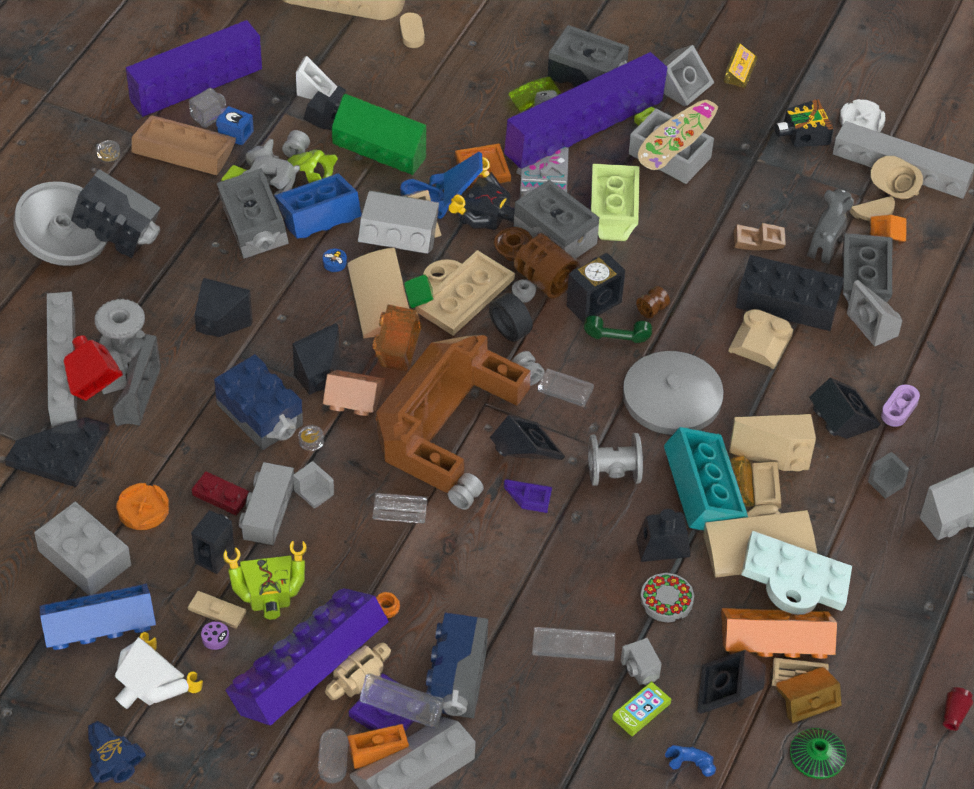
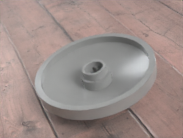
[13,182,107,266]
[623,351,724,435]

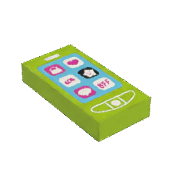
[612,681,671,736]

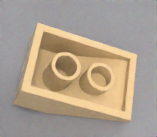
[729,414,816,471]

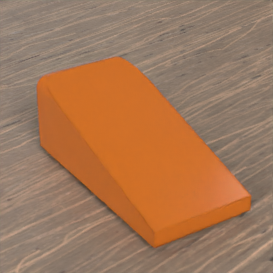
[347,724,409,769]

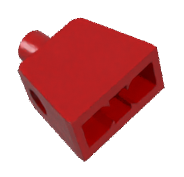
[64,335,123,401]

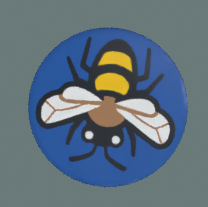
[323,249,347,272]

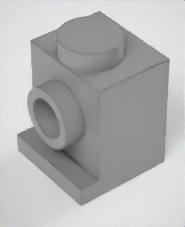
[621,638,661,685]

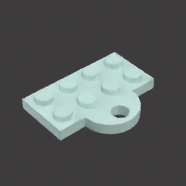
[741,531,852,615]

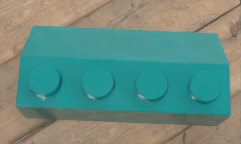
[664,427,748,530]

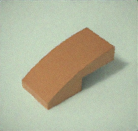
[734,223,786,251]

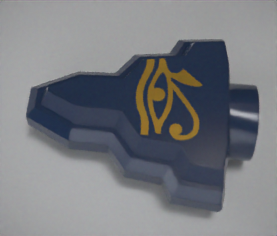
[88,721,146,783]

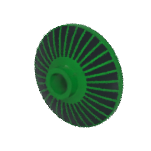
[790,728,846,779]

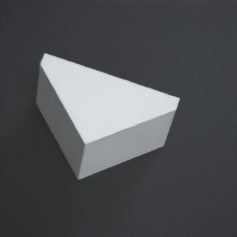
[296,56,337,99]

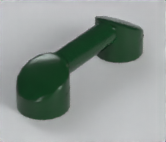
[584,316,653,343]

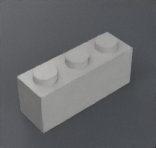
[239,462,294,545]

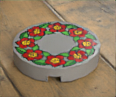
[640,573,694,623]

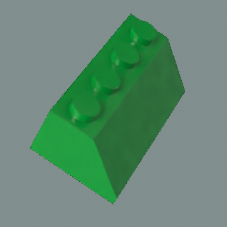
[332,94,426,175]

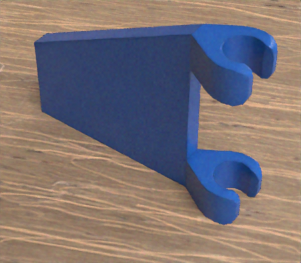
[429,152,483,219]

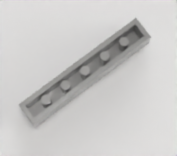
[833,121,974,199]
[47,292,77,428]

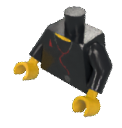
[449,157,515,230]

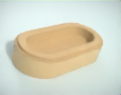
[400,13,425,48]

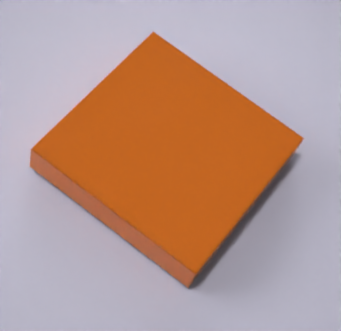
[455,144,511,189]

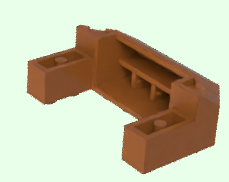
[376,335,531,493]

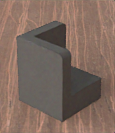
[868,452,909,499]

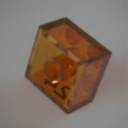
[373,304,422,372]

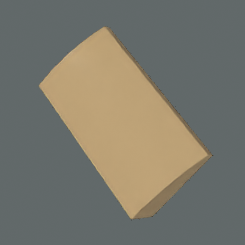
[347,247,412,338]
[703,510,817,578]

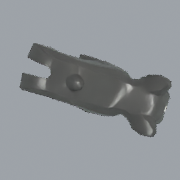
[807,189,854,264]

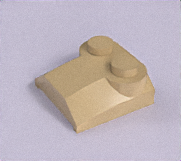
[729,309,793,369]

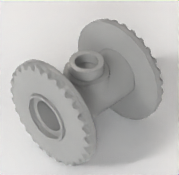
[95,299,145,364]
[588,433,643,486]

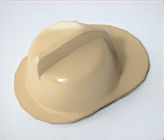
[871,156,923,200]

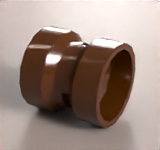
[636,286,670,319]

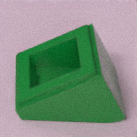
[404,274,434,308]

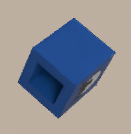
[216,106,254,146]

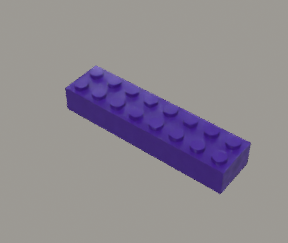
[504,52,668,169]

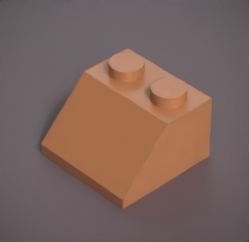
[323,370,385,416]

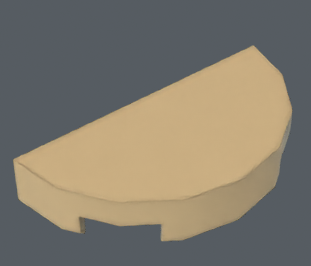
[850,196,895,224]

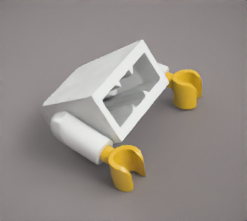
[115,632,203,709]

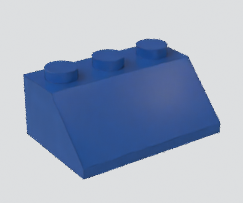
[274,173,362,239]

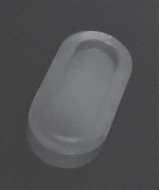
[318,729,349,783]

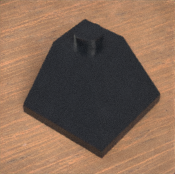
[194,278,253,337]
[292,323,340,395]
[490,415,565,460]
[697,650,766,714]

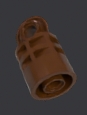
[494,227,580,298]

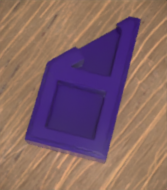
[504,479,552,513]

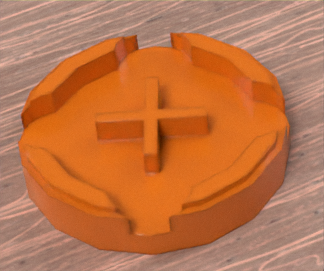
[116,483,169,530]

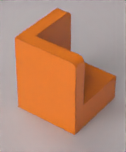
[871,215,906,242]

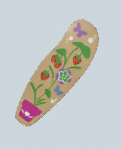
[638,100,718,170]

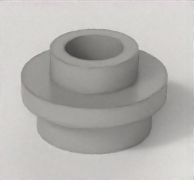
[512,280,536,302]

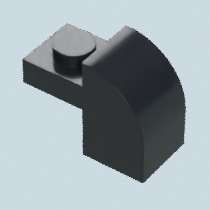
[303,85,346,130]

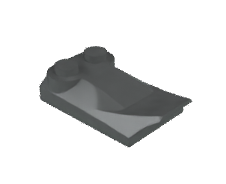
[842,233,892,304]
[113,334,161,426]

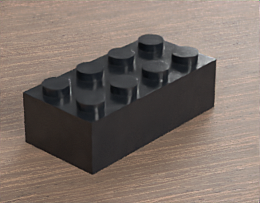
[736,255,845,331]

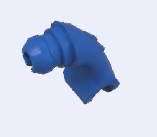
[665,745,716,777]

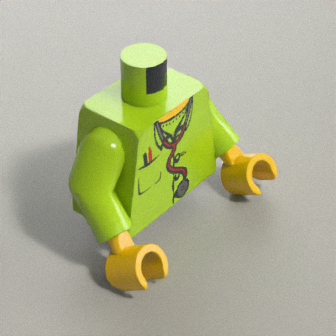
[223,541,307,620]

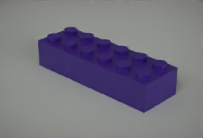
[126,20,262,117]
[225,588,389,726]

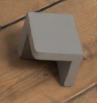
[293,461,334,508]

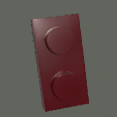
[192,471,250,516]

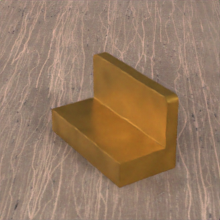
[776,667,842,723]

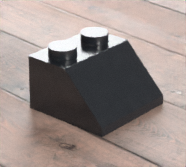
[809,377,881,439]

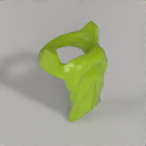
[287,149,338,183]

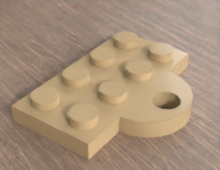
[416,250,515,336]

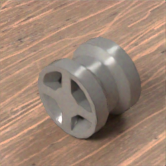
[282,130,310,158]

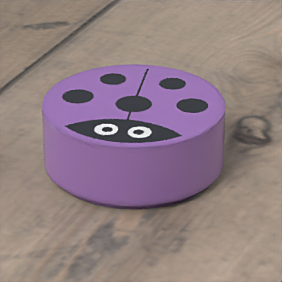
[201,622,229,650]

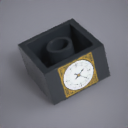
[566,253,625,323]

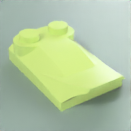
[591,164,639,241]

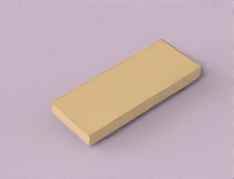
[188,591,246,629]

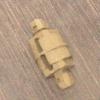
[325,643,391,700]

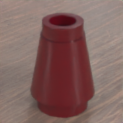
[943,687,974,731]

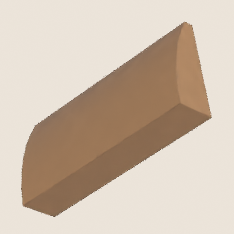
[132,115,236,175]

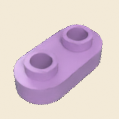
[881,385,920,426]

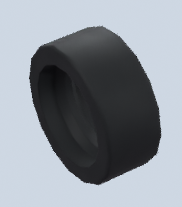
[489,293,533,342]

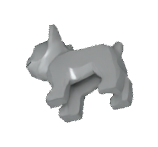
[243,138,300,195]

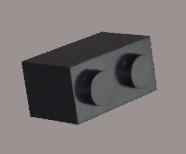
[191,510,235,574]

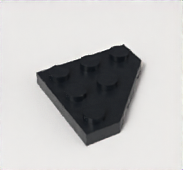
[5,417,110,487]

